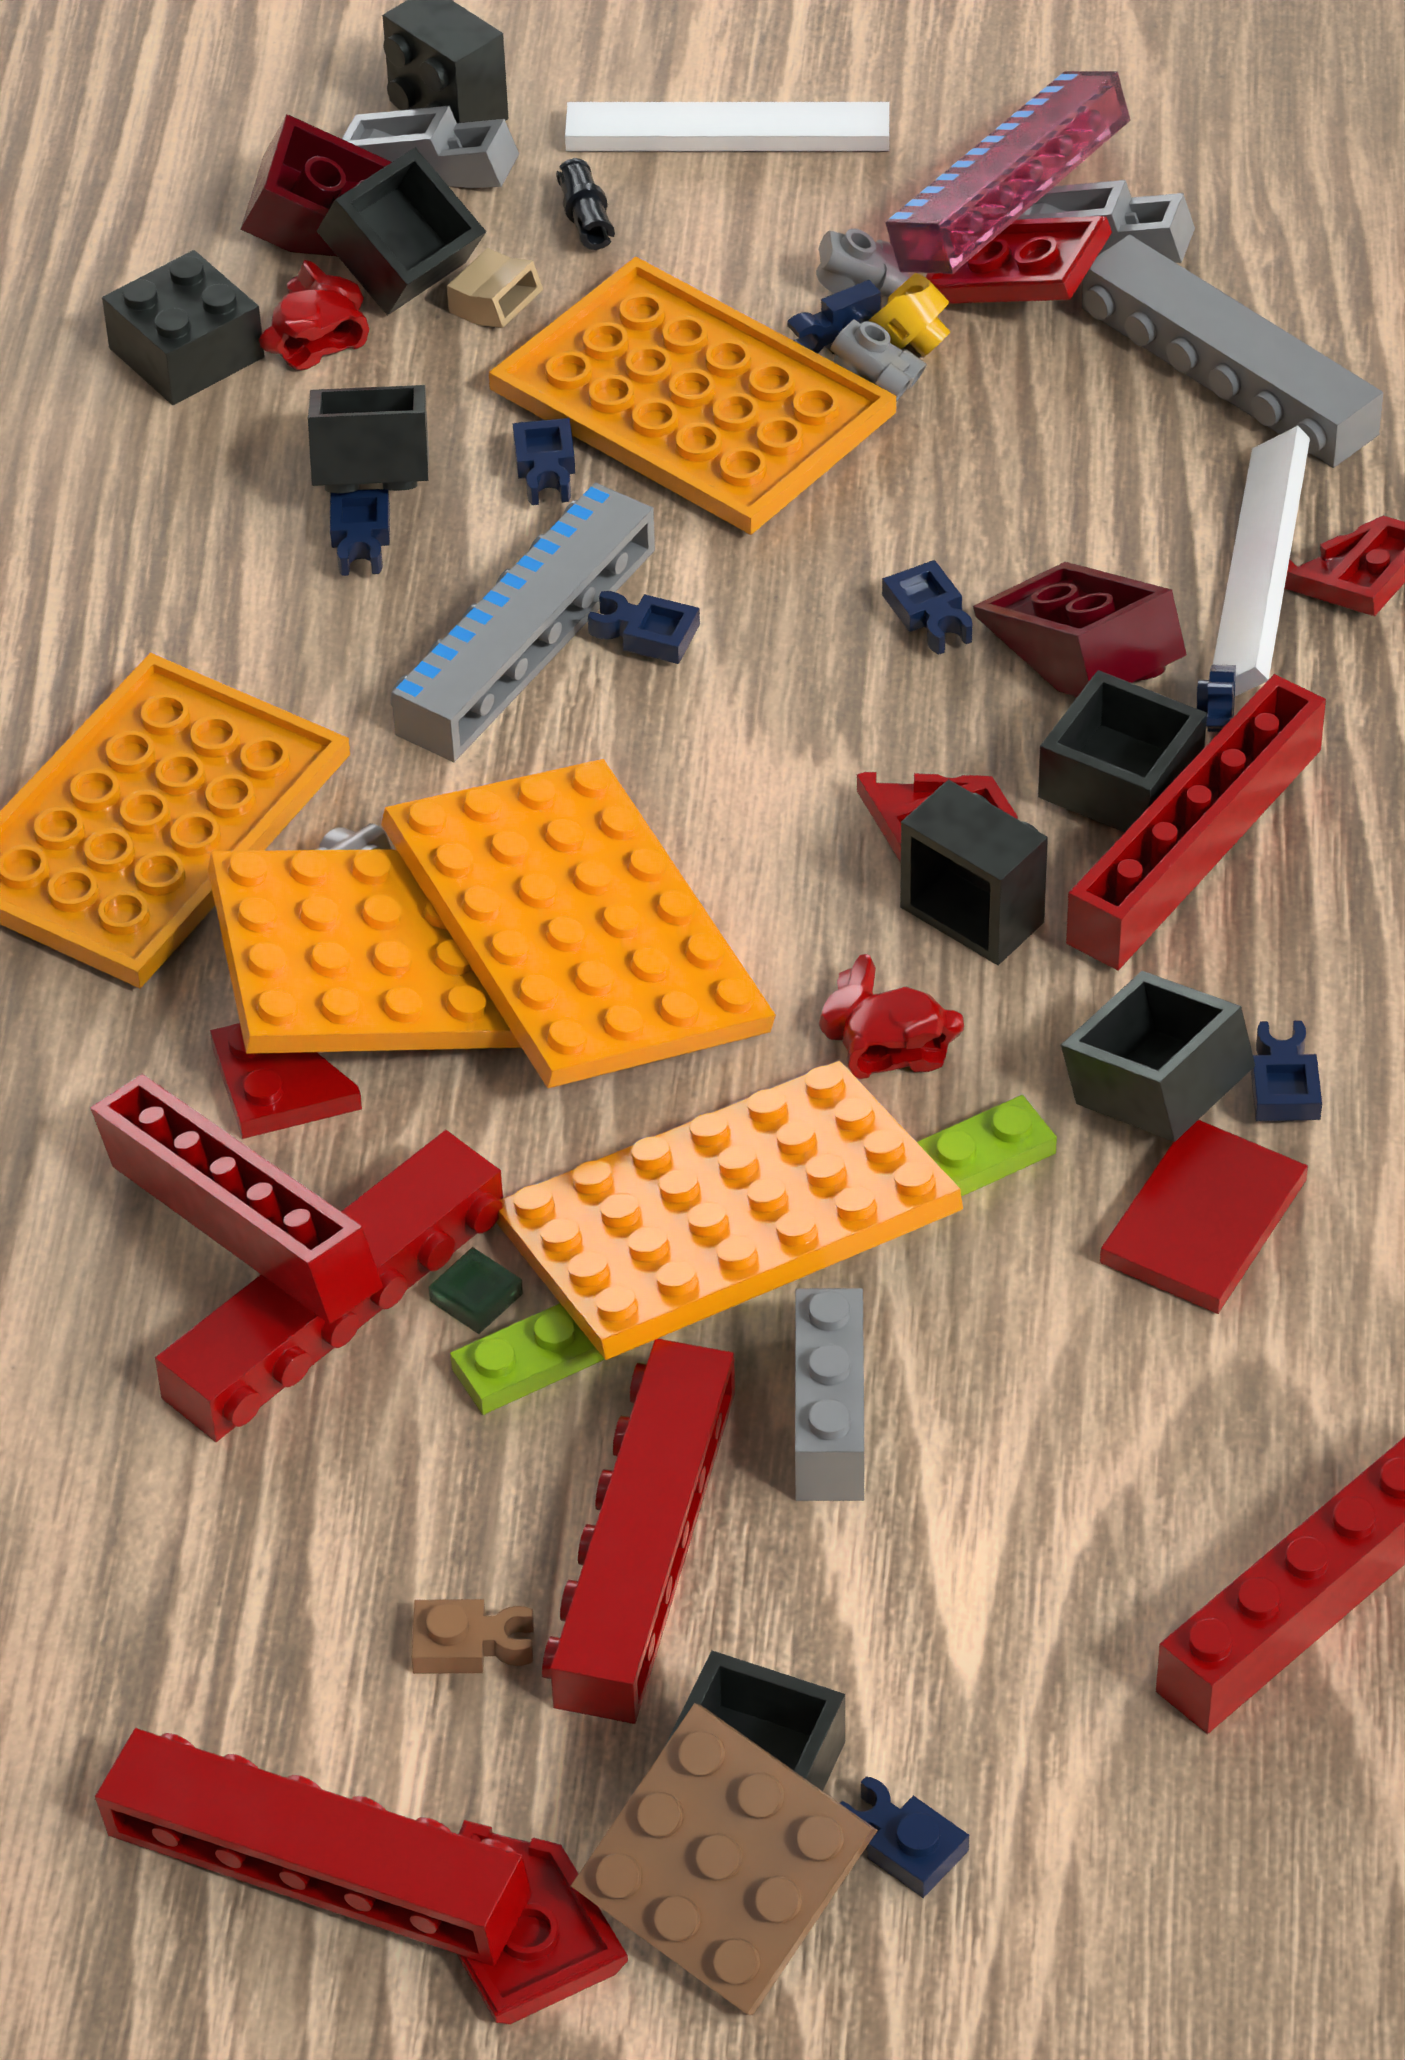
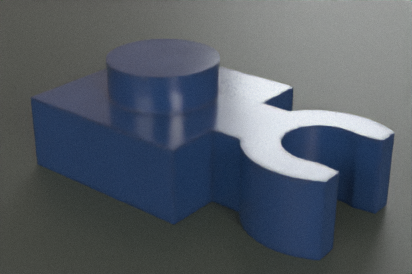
[787,280,881,354]
[512,418,575,505]
[330,489,390,576]
[882,560,973,655]
[588,591,700,664]
[1197,665,1236,732]
[1251,1020,1322,1121]
[840,1776,970,1898]

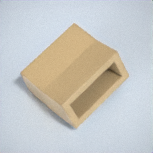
[447,248,543,328]

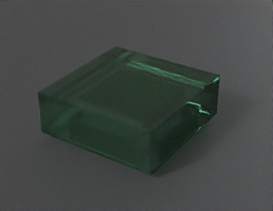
[428,1247,523,1334]

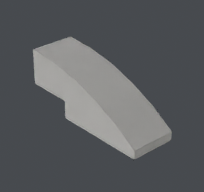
[342,106,519,188]
[1011,180,1195,263]

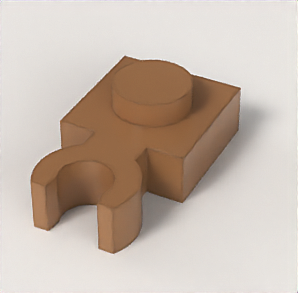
[411,1599,534,1674]

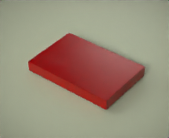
[925,216,1112,304]
[1100,1120,1308,1314]

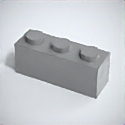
[795,1288,864,1501]

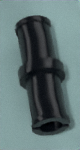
[556,158,615,250]

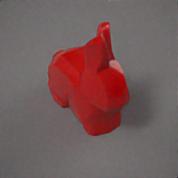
[258,260,369,370]
[819,954,964,1079]

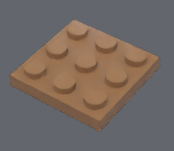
[571,1703,878,2015]

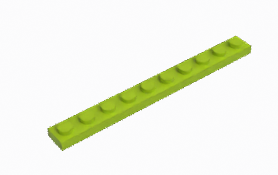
[450,1094,1057,1415]

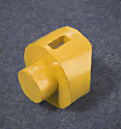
[869,273,951,357]

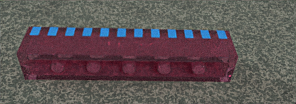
[885,71,1131,274]

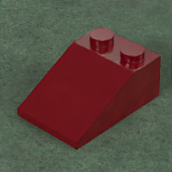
[240,114,392,257]
[973,561,1187,697]

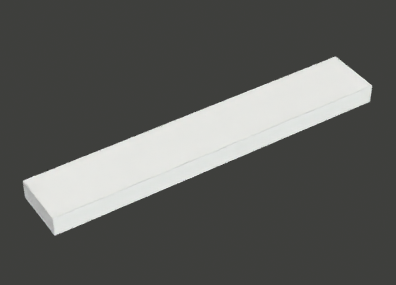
[565,102,889,152]
[1213,426,1310,696]

